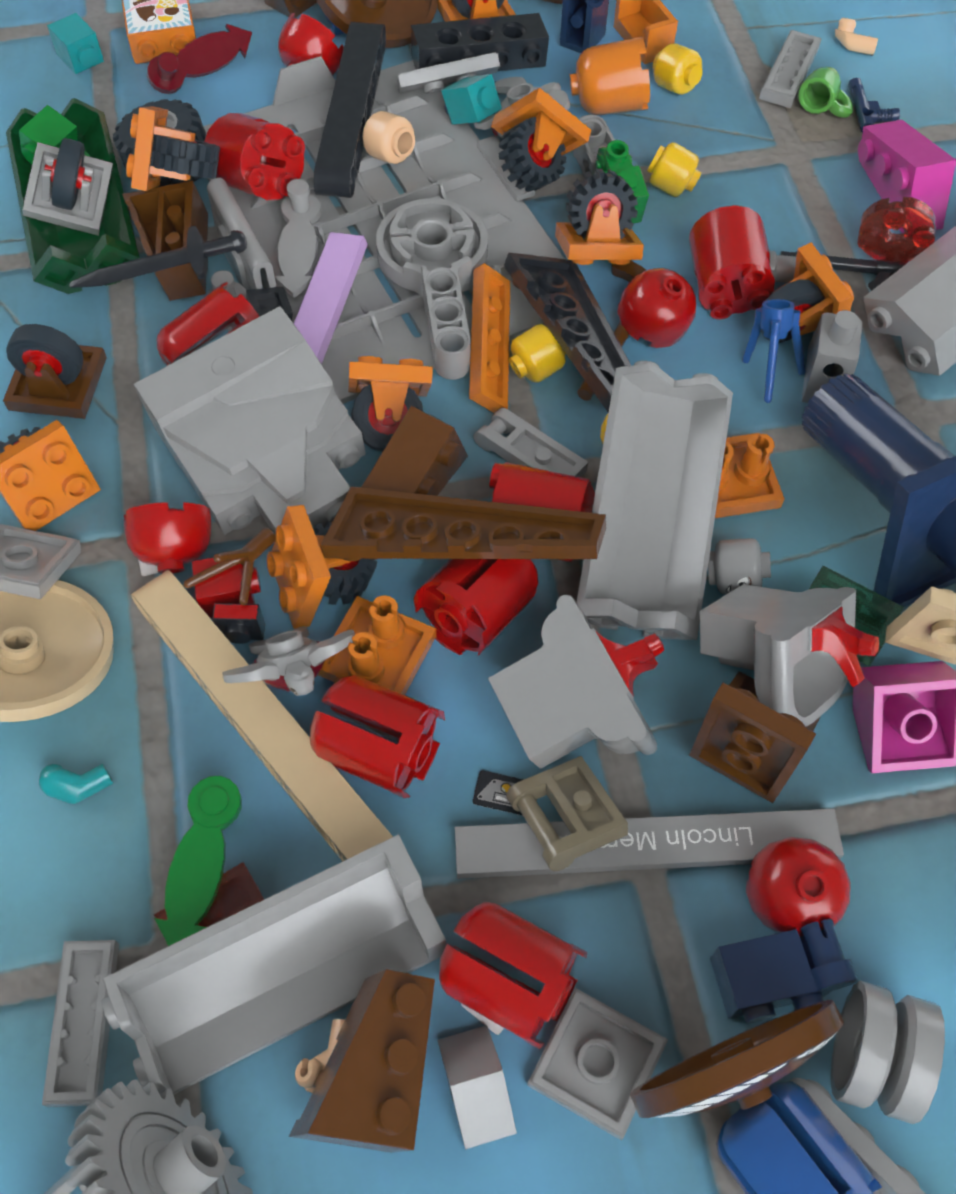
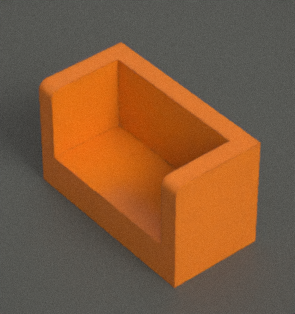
[613,0,678,65]

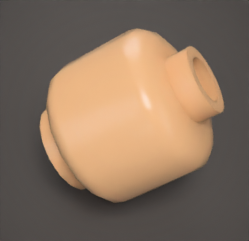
[362,111,415,164]

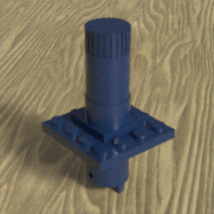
[802,374,956,618]

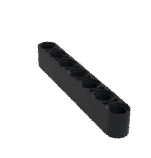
[314,22,386,198]

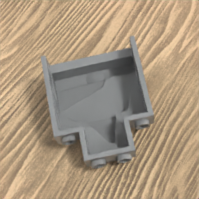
[133,306,366,536]

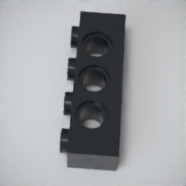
[411,13,549,71]

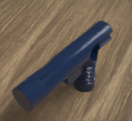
[848,78,900,133]

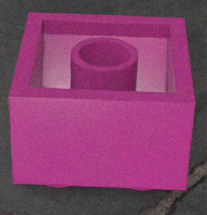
[853,661,956,773]

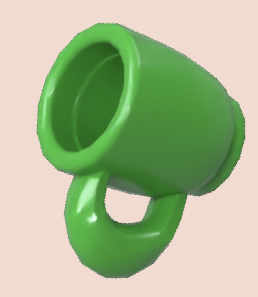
[798,66,853,118]

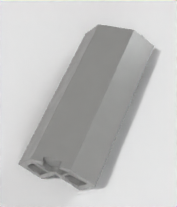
[863,226,956,376]
[577,361,733,640]
[101,834,446,1095]

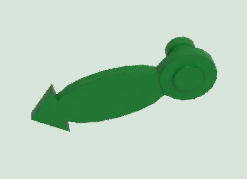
[154,776,242,946]

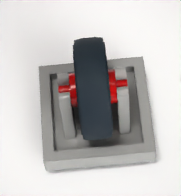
[22,138,113,236]

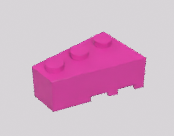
[858,119,956,236]

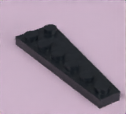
[504,252,631,413]

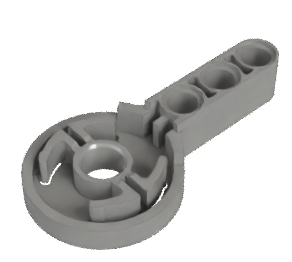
[376,198,488,380]

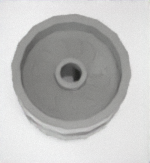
[830,980,945,1124]

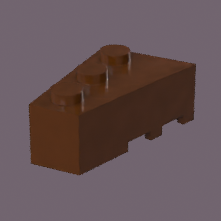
[122,181,208,301]
[361,406,468,496]
[288,969,435,1153]

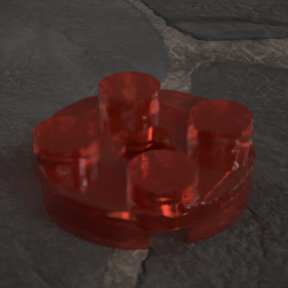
[857,197,936,263]

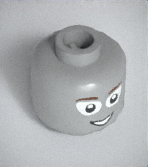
[708,538,771,595]

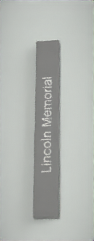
[455,809,844,879]

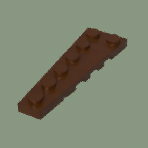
[321,486,606,561]

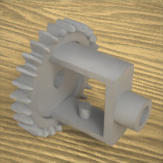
[44,1080,253,1194]

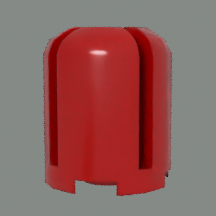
[157,282,260,366]
[413,559,539,655]
[310,675,445,798]
[439,902,587,1049]

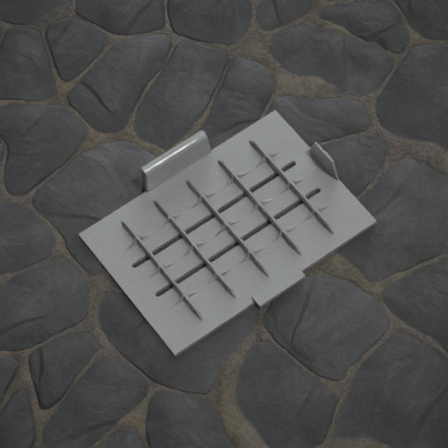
[203,56,565,404]

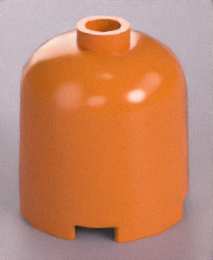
[569,37,650,115]

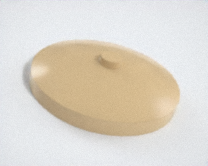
[0,580,114,722]

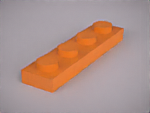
[469,263,511,413]

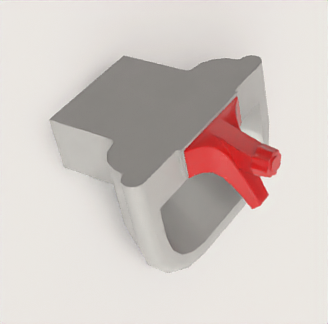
[700,585,879,727]
[488,595,665,769]

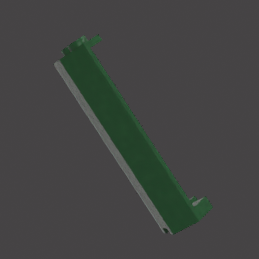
[6,98,140,294]

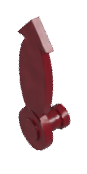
[147,24,252,94]

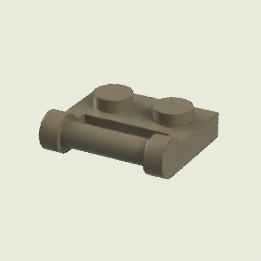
[506,756,628,871]

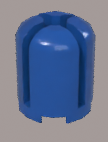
[716,1081,882,1194]

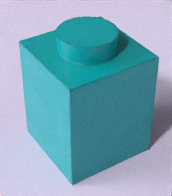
[47,13,104,74]
[441,74,502,125]

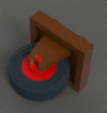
[3,324,107,419]

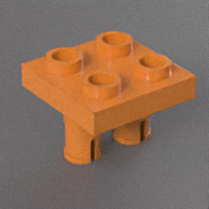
[715,433,785,519]
[318,595,436,695]

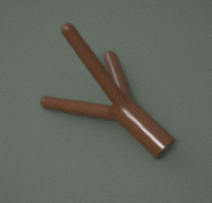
[183,528,276,605]

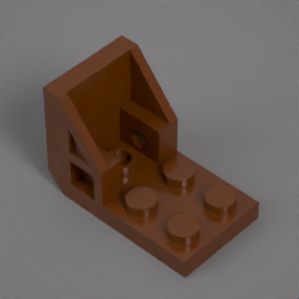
[689,671,821,803]

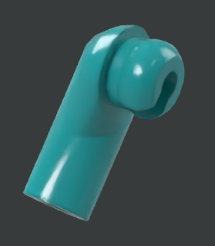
[39,763,114,804]

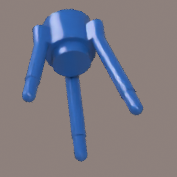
[742,299,806,403]

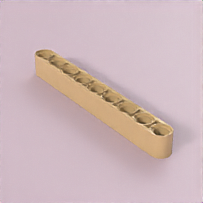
[130,570,393,862]

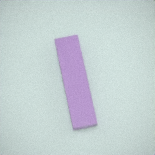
[294,232,368,365]

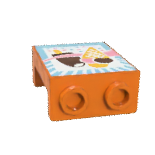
[122,0,196,64]

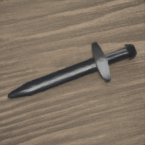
[69,226,247,288]

